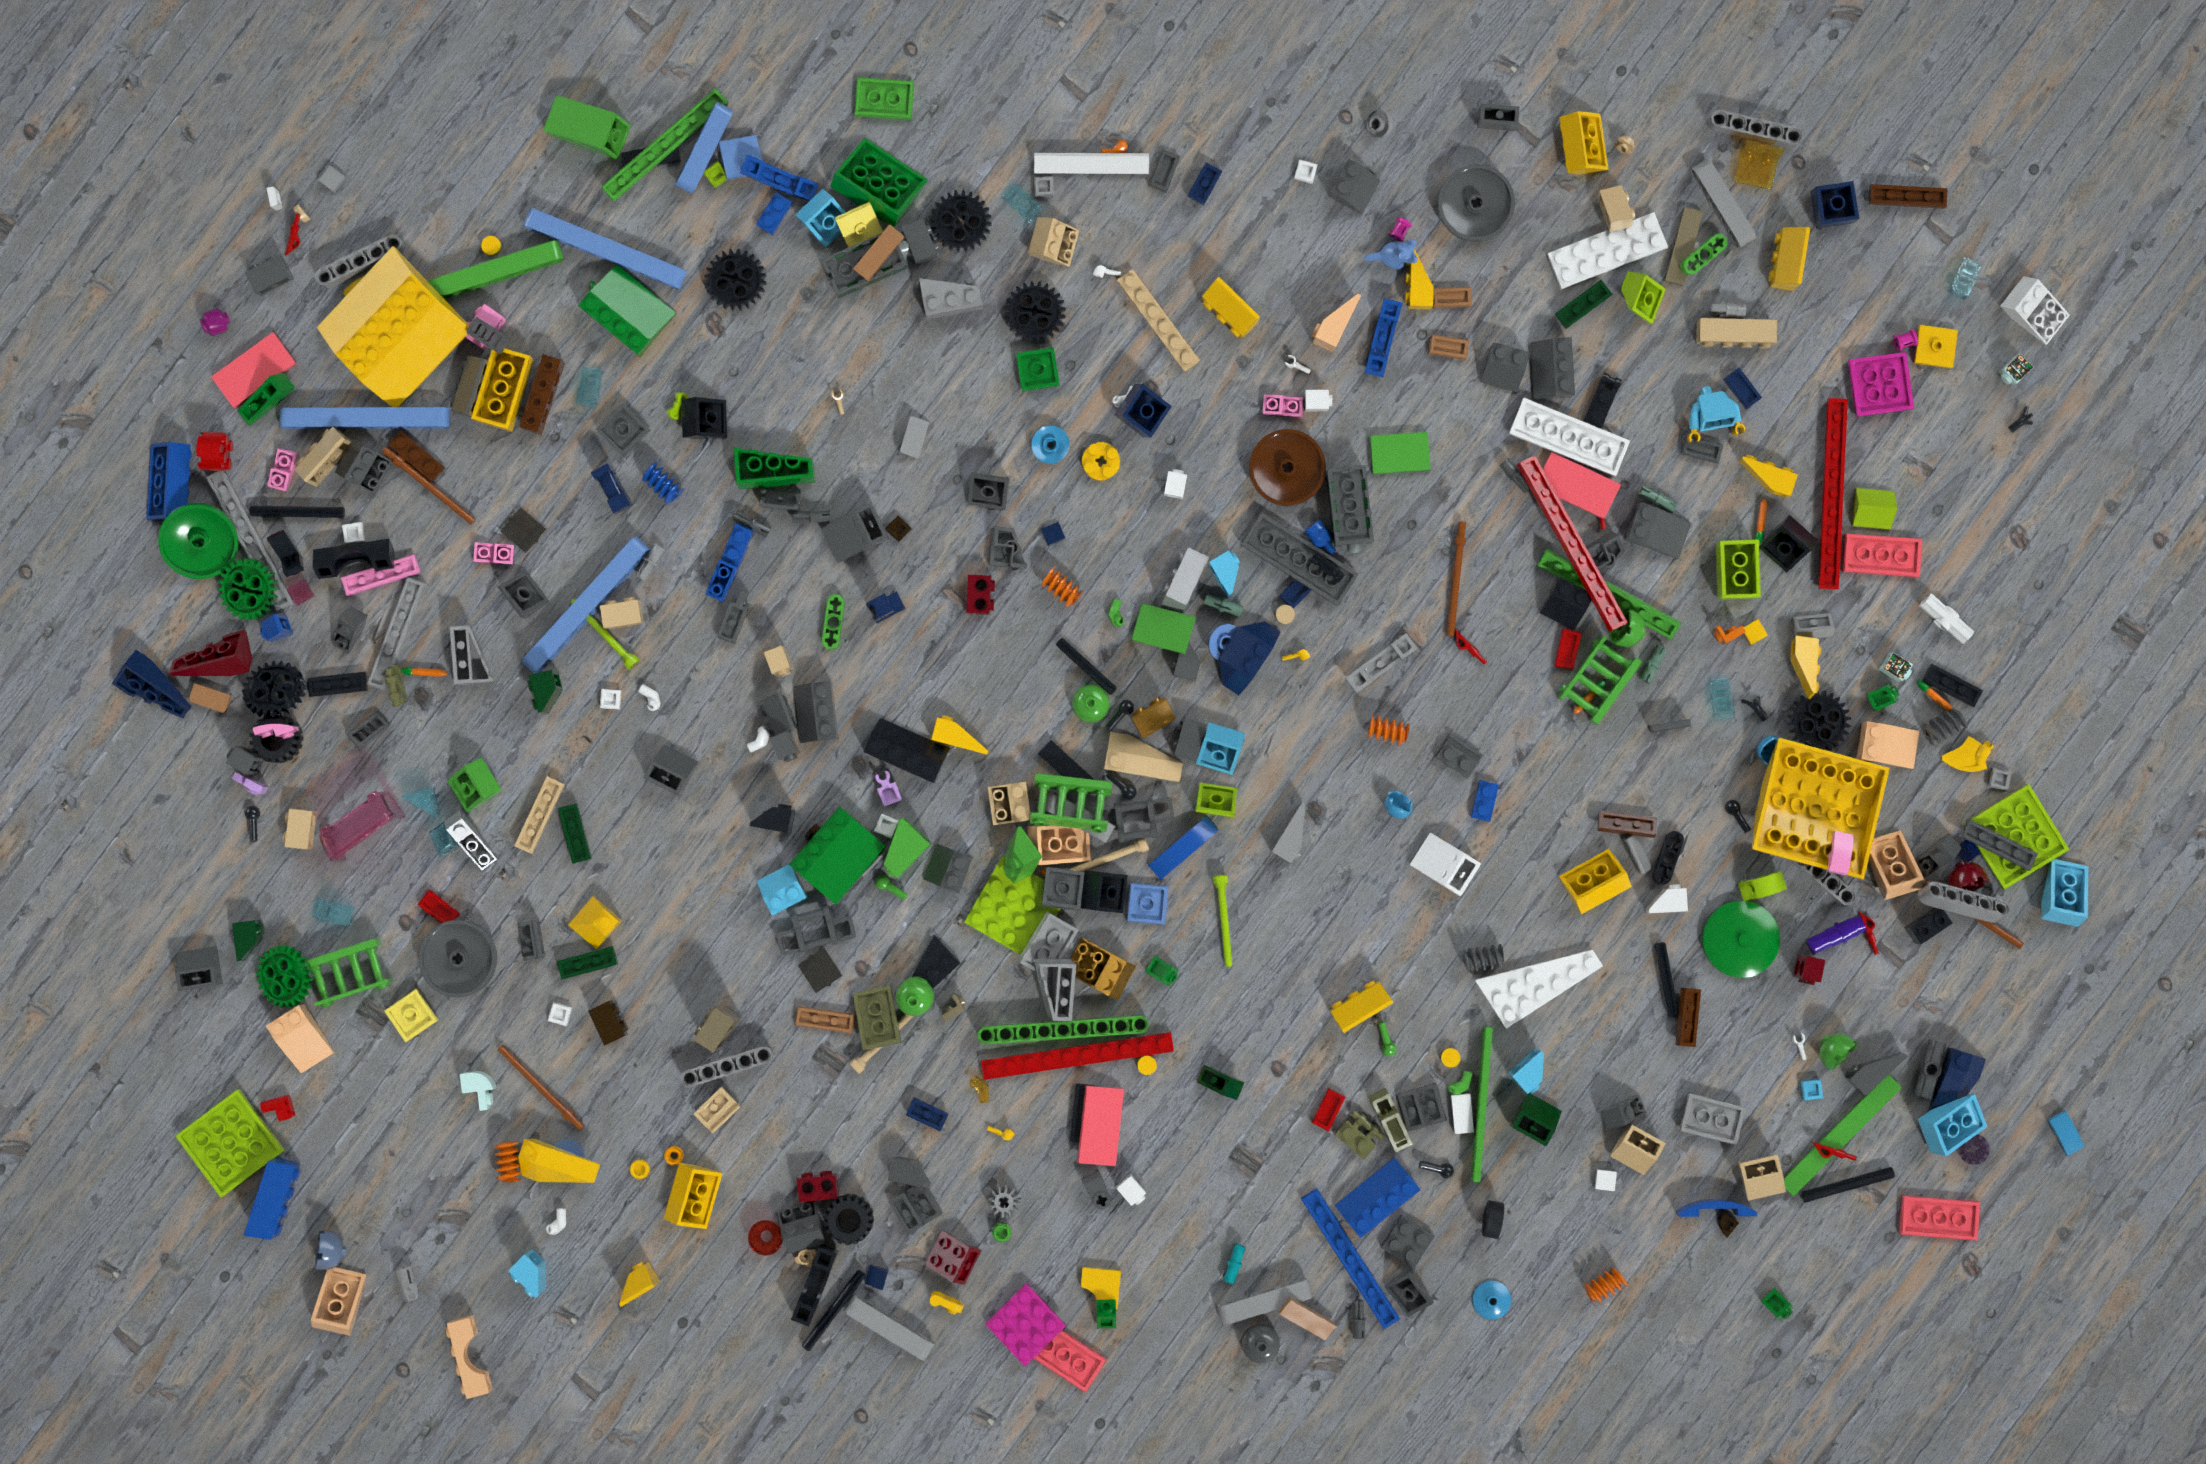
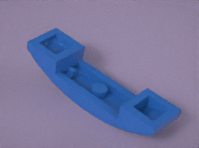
[740,155,819,201]
[1365,298,1402,378]
[1148,816,1219,880]
[1676,1199,1757,1217]

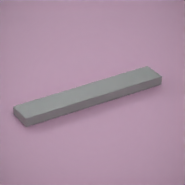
[367,577,426,691]

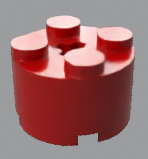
[196,432,233,471]

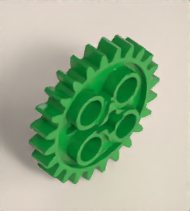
[217,558,279,620]
[255,945,313,1008]

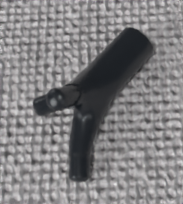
[2008,406,2033,433]
[1741,696,1769,722]

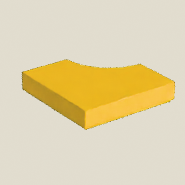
[1081,1267,1121,1310]

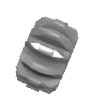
[988,1184,1021,1218]

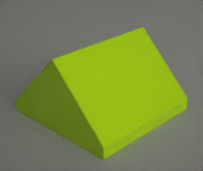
[1852,488,1898,530]
[1195,783,1237,818]

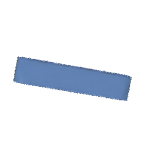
[675,101,734,194]

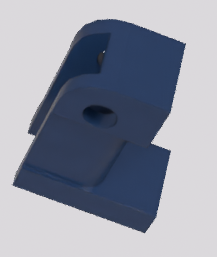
[591,463,632,515]
[866,591,906,624]

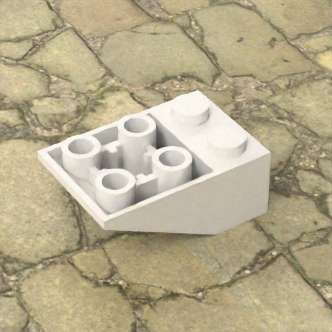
[2000,276,2070,345]
[1410,833,1481,896]

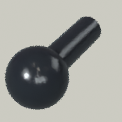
[1105,700,1134,731]
[1105,771,1137,799]
[1725,800,1752,834]
[245,806,260,842]
[1419,1161,1454,1179]

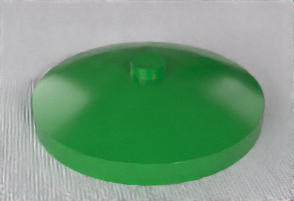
[158,503,239,579]
[1702,901,1780,978]

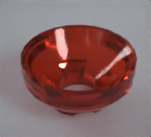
[748,1220,783,1256]

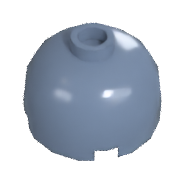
[315,1230,346,1270]

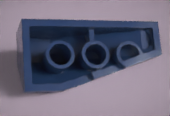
[111,650,192,718]
[1928,1047,1986,1112]

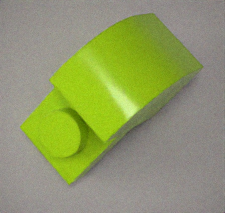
[1738,870,1787,901]

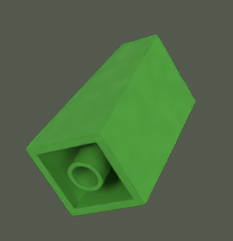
[543,95,631,160]

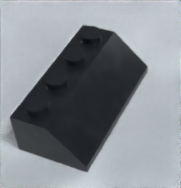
[863,718,950,783]

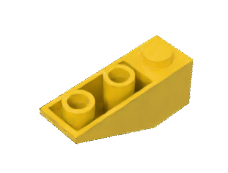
[1405,249,1434,310]
[1739,455,1798,498]
[1790,636,1821,699]

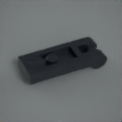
[1583,372,1622,429]

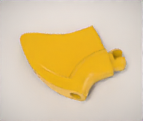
[1941,736,1994,772]

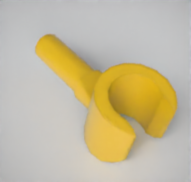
[1282,649,1310,662]
[987,1126,1015,1140]

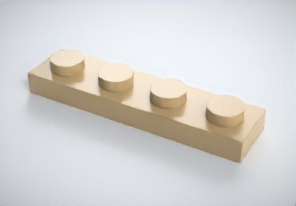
[514,776,566,854]

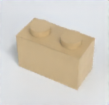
[1598,185,1635,232]
[600,597,644,630]
[764,645,794,678]
[283,809,317,850]

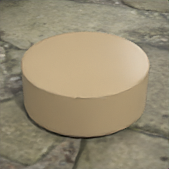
[293,204,311,223]
[1275,605,1295,624]

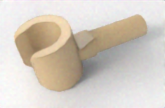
[830,386,844,415]

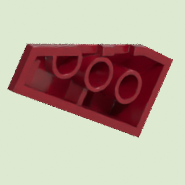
[169,630,253,676]

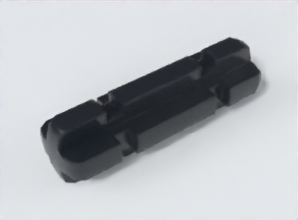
[1310,553,1345,583]

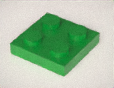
[1016,347,1060,392]

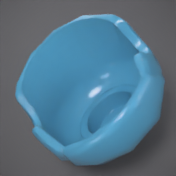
[1757,736,1779,766]
[1384,790,1413,819]

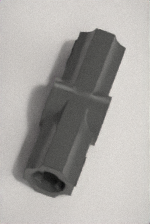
[1914,1039,1946,1099]

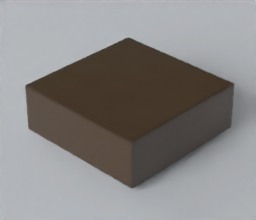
[885,516,912,542]

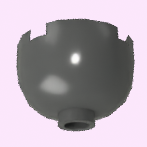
[1241,1324,1280,1364]

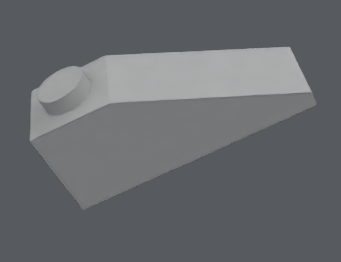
[1271,802,1305,864]

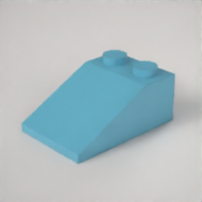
[2041,859,2088,927]
[1918,1093,1987,1157]

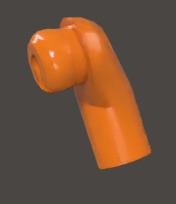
[1102,140,1128,153]

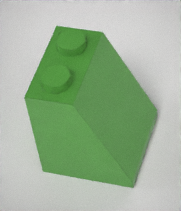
[884,818,932,878]

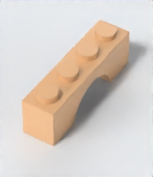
[446,1315,493,1399]

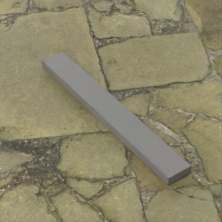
[206,471,295,612]

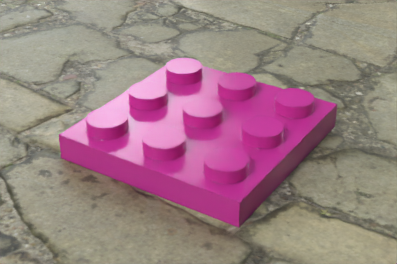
[1848,352,1914,417]
[985,1283,1067,1367]

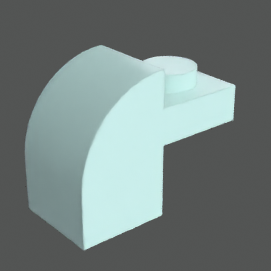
[460,1071,496,1111]

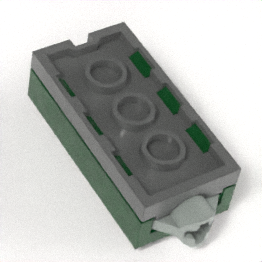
[821,233,910,299]
[1326,465,1374,555]

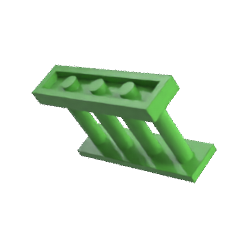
[1558,635,1642,725]
[1030,773,1112,833]
[304,938,393,1008]

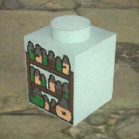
[1998,354,2033,386]
[1878,652,1913,682]

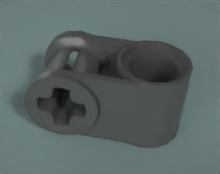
[1081,1170,1110,1210]

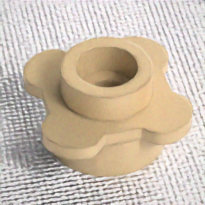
[1614,135,1635,155]
[795,1248,817,1267]

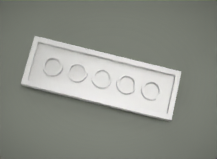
[1547,212,1668,290]
[1509,398,1630,477]

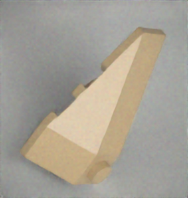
[1104,732,1183,782]

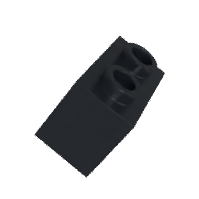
[1904,907,1953,945]

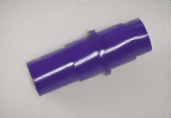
[1806,915,1866,955]

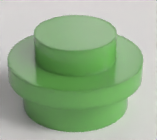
[992,1223,1012,1242]

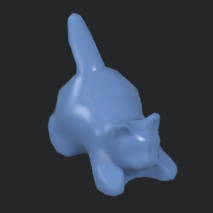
[1364,239,1418,270]

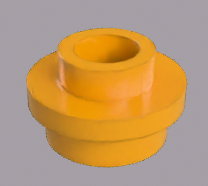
[664,1146,684,1165]

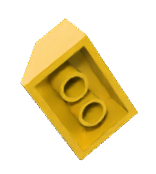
[1559,111,1609,174]
[1768,227,1810,291]
[1201,277,1260,339]
[1559,849,1632,914]
[1329,980,1393,1033]
[663,1163,723,1229]

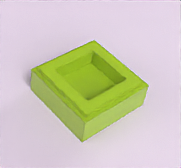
[703,161,727,189]

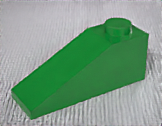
[238,373,295,426]

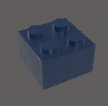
[1810,181,1860,229]
[1114,384,1172,438]

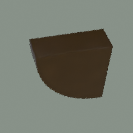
[805,823,821,842]
[1719,1210,1739,1238]

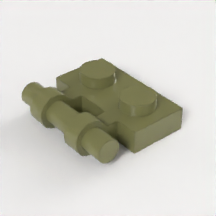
[384,663,408,707]
[1334,1110,1385,1159]

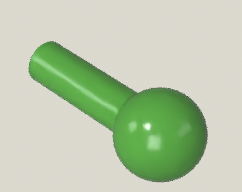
[875,875,908,901]
[1378,1021,1397,1057]

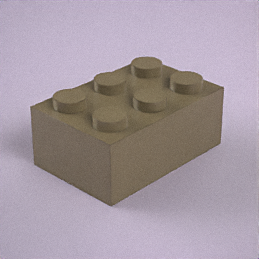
[694,1004,741,1053]

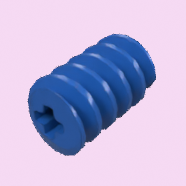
[642,461,684,504]

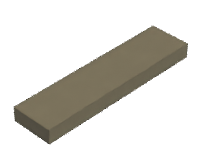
[1664,207,1703,286]

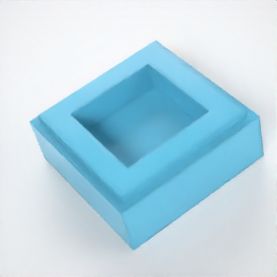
[1800,1079,1823,1101]

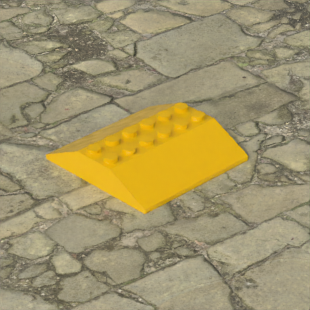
[317,246,470,407]
[1752,738,1890,880]

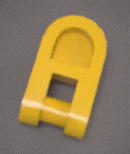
[930,1290,964,1315]

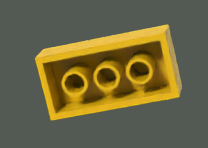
[471,345,534,432]

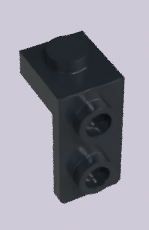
[267,530,304,578]

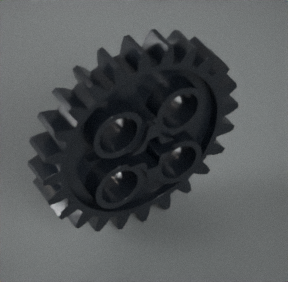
[930,190,992,253]
[704,249,767,311]
[1004,281,1066,344]
[242,661,306,719]
[1787,690,1851,751]

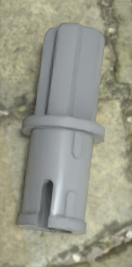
[636,544,665,581]

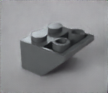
[335,439,393,495]
[644,744,698,796]
[175,946,223,991]
[778,1201,826,1253]

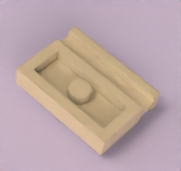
[694,1087,741,1134]

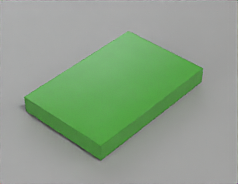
[854,77,914,120]
[1370,432,1431,475]
[1132,603,1196,654]

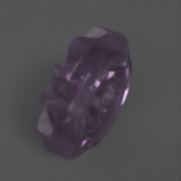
[1958,1134,1990,1165]

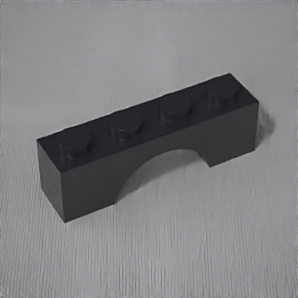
[313,539,395,579]
[791,1244,839,1327]

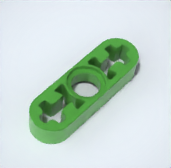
[1680,234,1727,275]
[822,594,845,650]

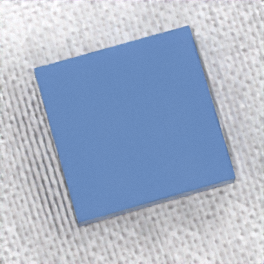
[718,135,762,180]
[1127,883,1168,925]

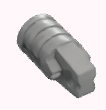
[1709,302,1746,319]
[395,1265,418,1302]

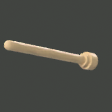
[1068,838,1149,872]
[849,1014,914,1074]

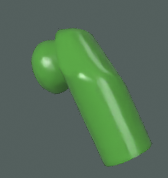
[1108,598,1125,627]
[1448,1071,1473,1095]

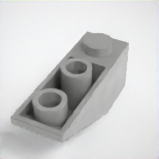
[444,810,497,871]

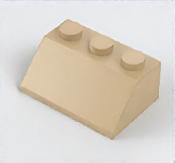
[294,427,352,487]

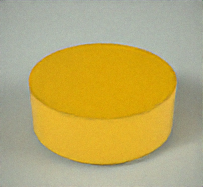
[481,236,502,256]
[1440,1048,1460,1067]
[1137,1055,1157,1075]
[630,1159,650,1179]

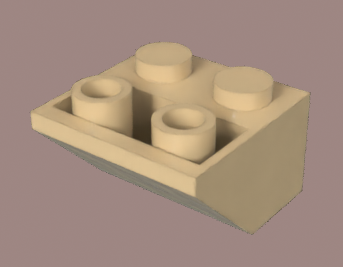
[1028,217,1079,267]
[988,782,1031,825]
[1610,1123,1666,1175]
[1738,1154,1786,1201]

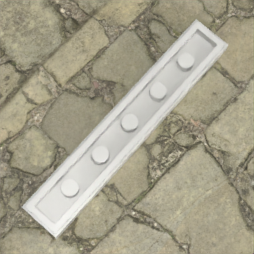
[1034,153,1149,174]

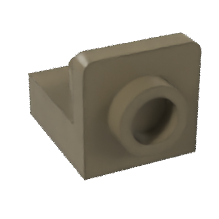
[941,993,966,1022]

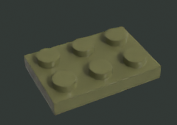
[853,986,902,1051]

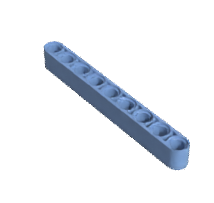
[523,208,687,290]
[280,407,450,429]
[522,536,651,674]

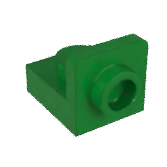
[1866,682,1899,711]
[1145,955,1179,986]
[1761,1288,1793,1321]
[1096,1299,1116,1329]

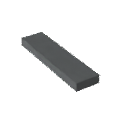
[1959,819,2038,871]

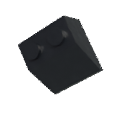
[682,397,727,439]
[1759,515,1818,573]
[1540,578,1591,630]
[749,804,796,833]
[1080,870,1128,913]

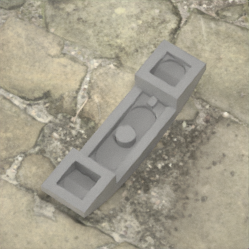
[1345,633,1418,693]
[1045,790,1115,843]

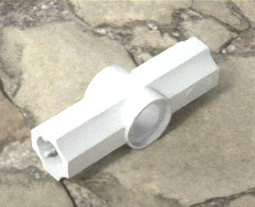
[1919,593,1974,644]

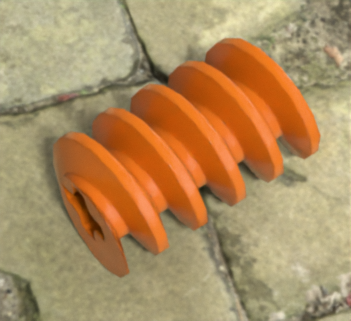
[1041,566,1084,607]
[1368,714,1410,746]
[494,1141,521,1182]
[1584,1267,1628,1306]

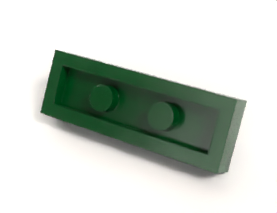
[1554,279,1613,329]
[558,803,592,864]
[557,946,618,980]

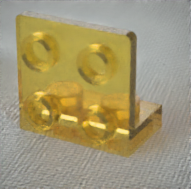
[1734,140,1784,190]

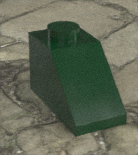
[232,920,264,961]
[1197,1065,1245,1100]

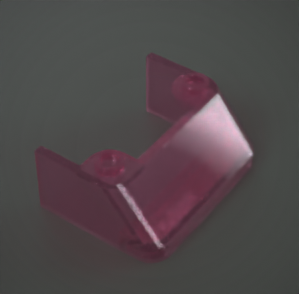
[318,791,406,862]

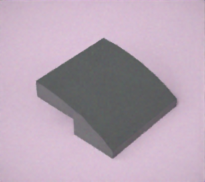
[1397,1083,1447,1131]
[888,1187,943,1235]

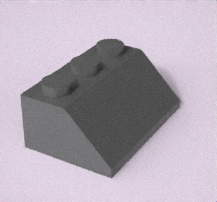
[1530,337,1575,400]
[450,356,488,418]
[794,681,839,743]

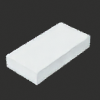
[1451,1093,1474,1134]

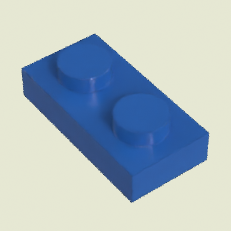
[756,193,793,236]
[1471,780,1499,822]

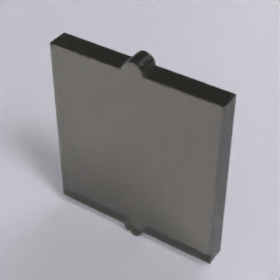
[500,507,546,553]
[798,948,842,993]

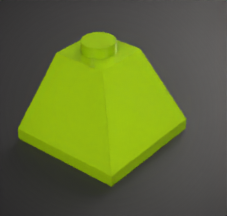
[1621,271,1666,324]

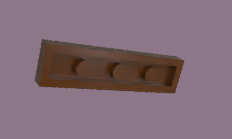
[1869,184,1948,209]

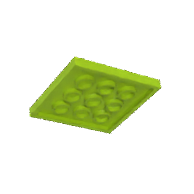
[1962,784,2070,890]
[964,856,1061,955]
[176,1089,285,1198]

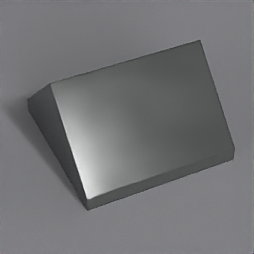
[968,472,1010,510]
[498,571,549,619]
[1384,1267,1434,1317]

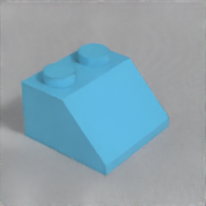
[795,189,846,248]
[1208,550,1240,598]
[1196,722,1246,775]
[757,864,808,916]
[1507,1048,1544,1094]

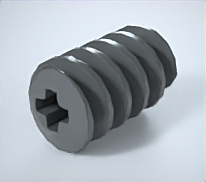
[1922,708,1968,745]
[1462,944,1504,972]

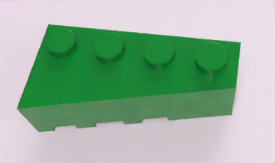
[734,447,816,490]

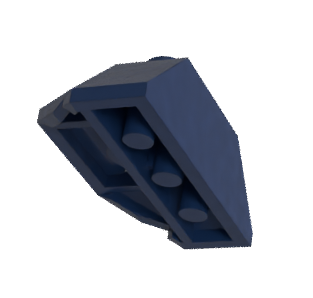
[1218,621,1281,696]

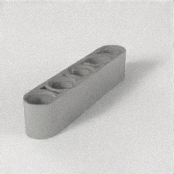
[1707,110,1803,148]
[1690,159,1756,248]
[315,235,406,288]
[1788,859,1856,905]
[1918,881,2010,923]
[680,1045,774,1087]
[1217,1278,1313,1325]
[844,1295,935,1361]

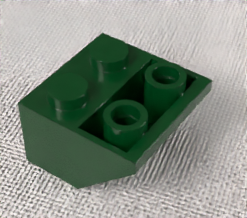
[527,670,563,714]
[1509,1093,1562,1146]

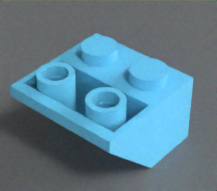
[508,1249,546,1298]

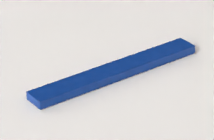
[1301,1188,1400,1329]

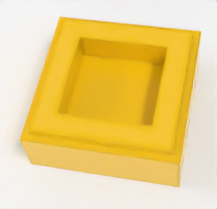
[1743,619,1768,645]

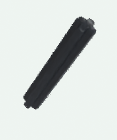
[1056,638,1117,695]
[1655,942,1679,1018]

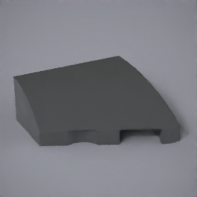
[988,526,1027,569]
[1586,531,1625,577]

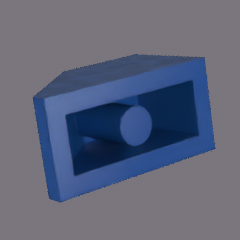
[260,614,293,642]

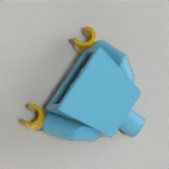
[1687,386,1746,443]

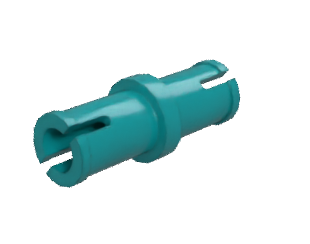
[1223,1243,1246,1284]

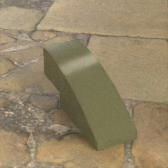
[1368,1088,1413,1153]

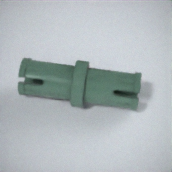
[1638,485,1678,514]
[1204,593,1244,617]
[1639,644,1667,684]

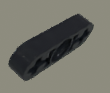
[1653,831,1684,885]

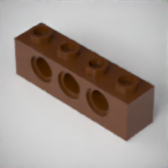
[519,354,565,436]

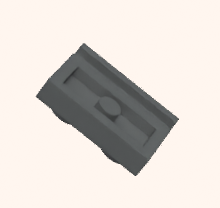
[1435,734,1483,778]

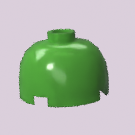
[1609,608,1645,647]
[1072,685,1110,723]
[896,977,934,1016]
[1819,1033,1858,1071]

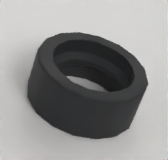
[1482,1200,1504,1239]

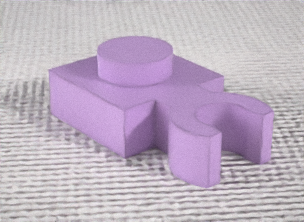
[875,771,902,807]
[232,772,268,795]

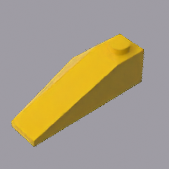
[518,1139,600,1183]

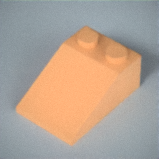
[1311,294,1361,353]
[1856,721,1919,769]
[1027,825,1091,865]
[1869,830,1924,900]
[266,1004,335,1073]
[311,1267,366,1336]

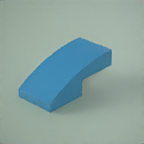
[2048,1110,2084,1156]

